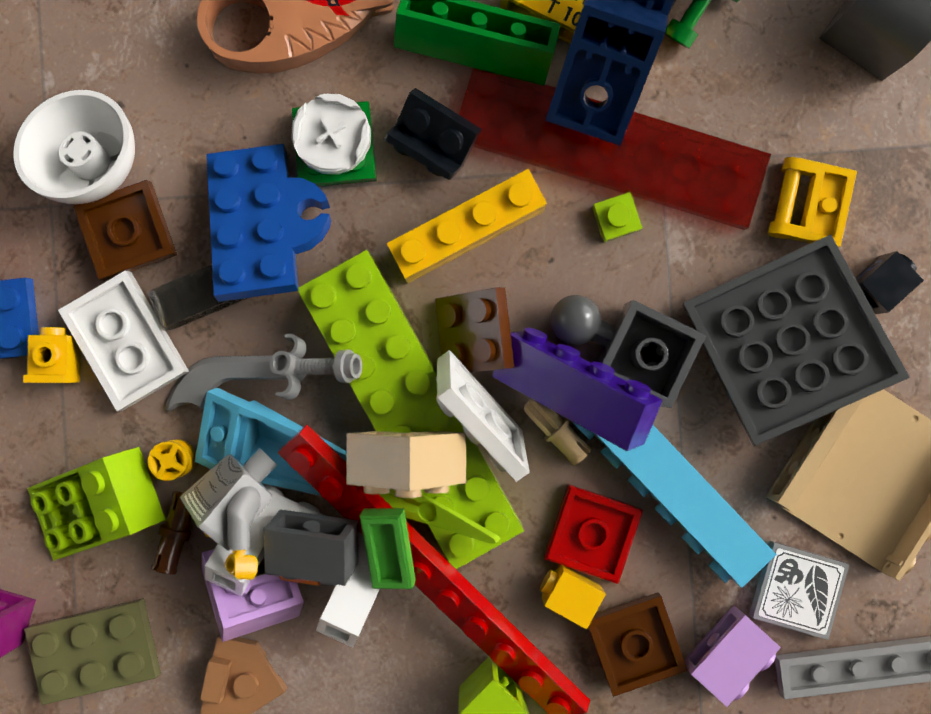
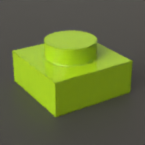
[592,192,643,243]

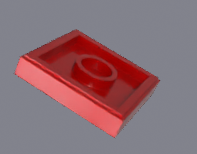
[543,484,643,584]

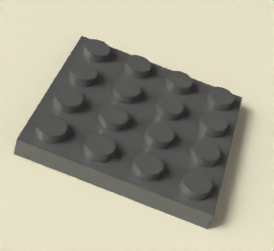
[683,235,910,447]

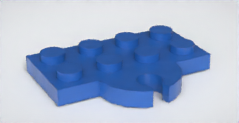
[206,144,331,302]

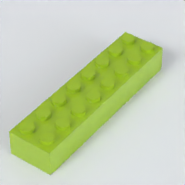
[298,250,524,569]

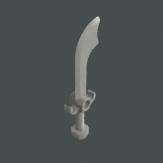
[165,334,362,411]

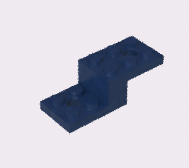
[545,0,674,146]

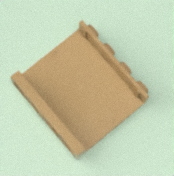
[765,389,931,581]

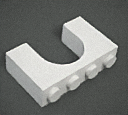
[205,485,380,648]

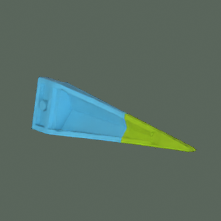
[194,388,500,544]

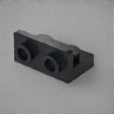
[384,88,482,180]

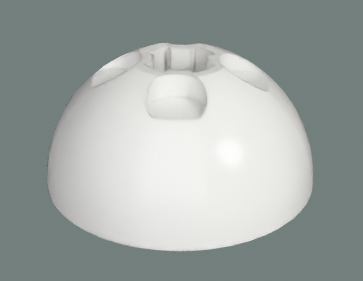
[13,90,135,204]

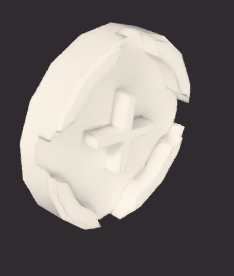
[291,94,371,175]

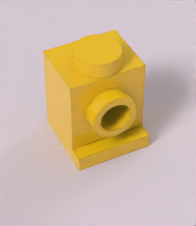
[23,327,80,383]

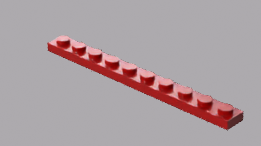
[277,425,591,714]

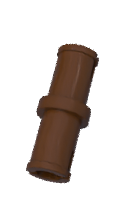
[151,491,192,575]

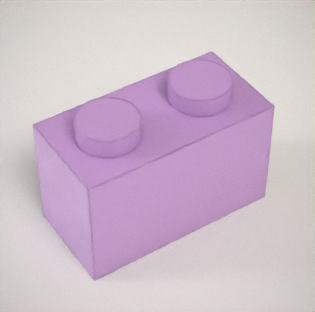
[684,605,781,707]

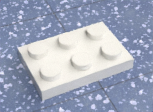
[58,270,189,411]
[436,350,530,482]

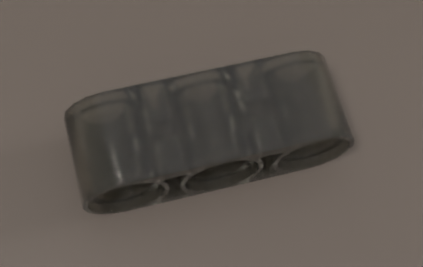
[148,264,248,331]

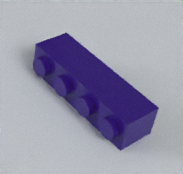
[492,328,663,451]

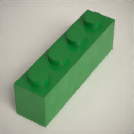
[394,0,561,86]

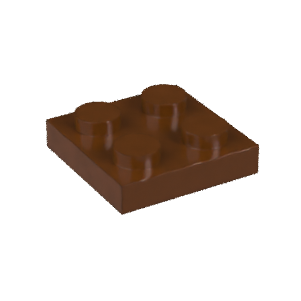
[73,180,177,281]
[435,287,514,373]
[588,592,688,697]

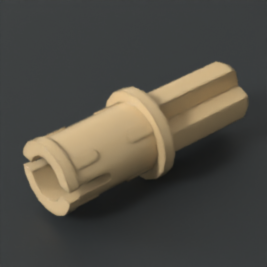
[524,398,591,466]

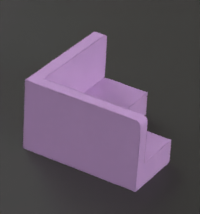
[201,549,304,642]

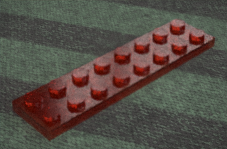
[459,68,771,230]

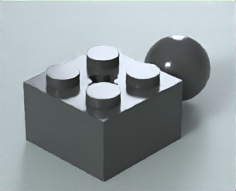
[550,295,706,408]

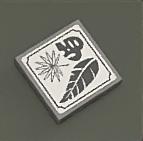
[749,540,850,640]

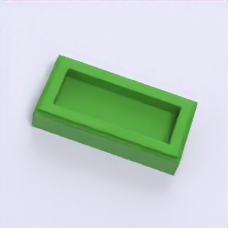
[360,508,416,589]

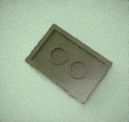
[24,598,161,705]

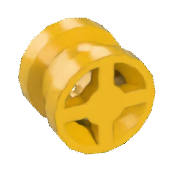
[148,439,196,481]

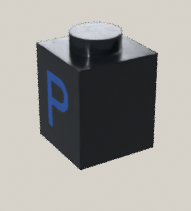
[855,251,924,314]

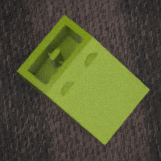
[27,447,166,561]
[458,656,529,714]

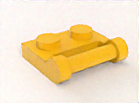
[767,157,857,248]

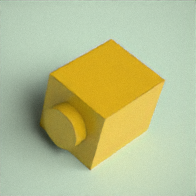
[540,564,606,629]

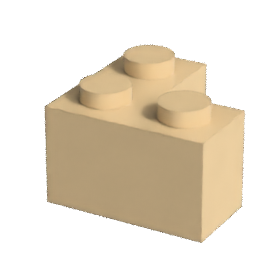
[346,431,466,498]

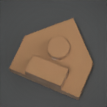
[200,635,288,714]

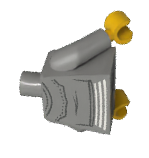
[180,448,277,580]

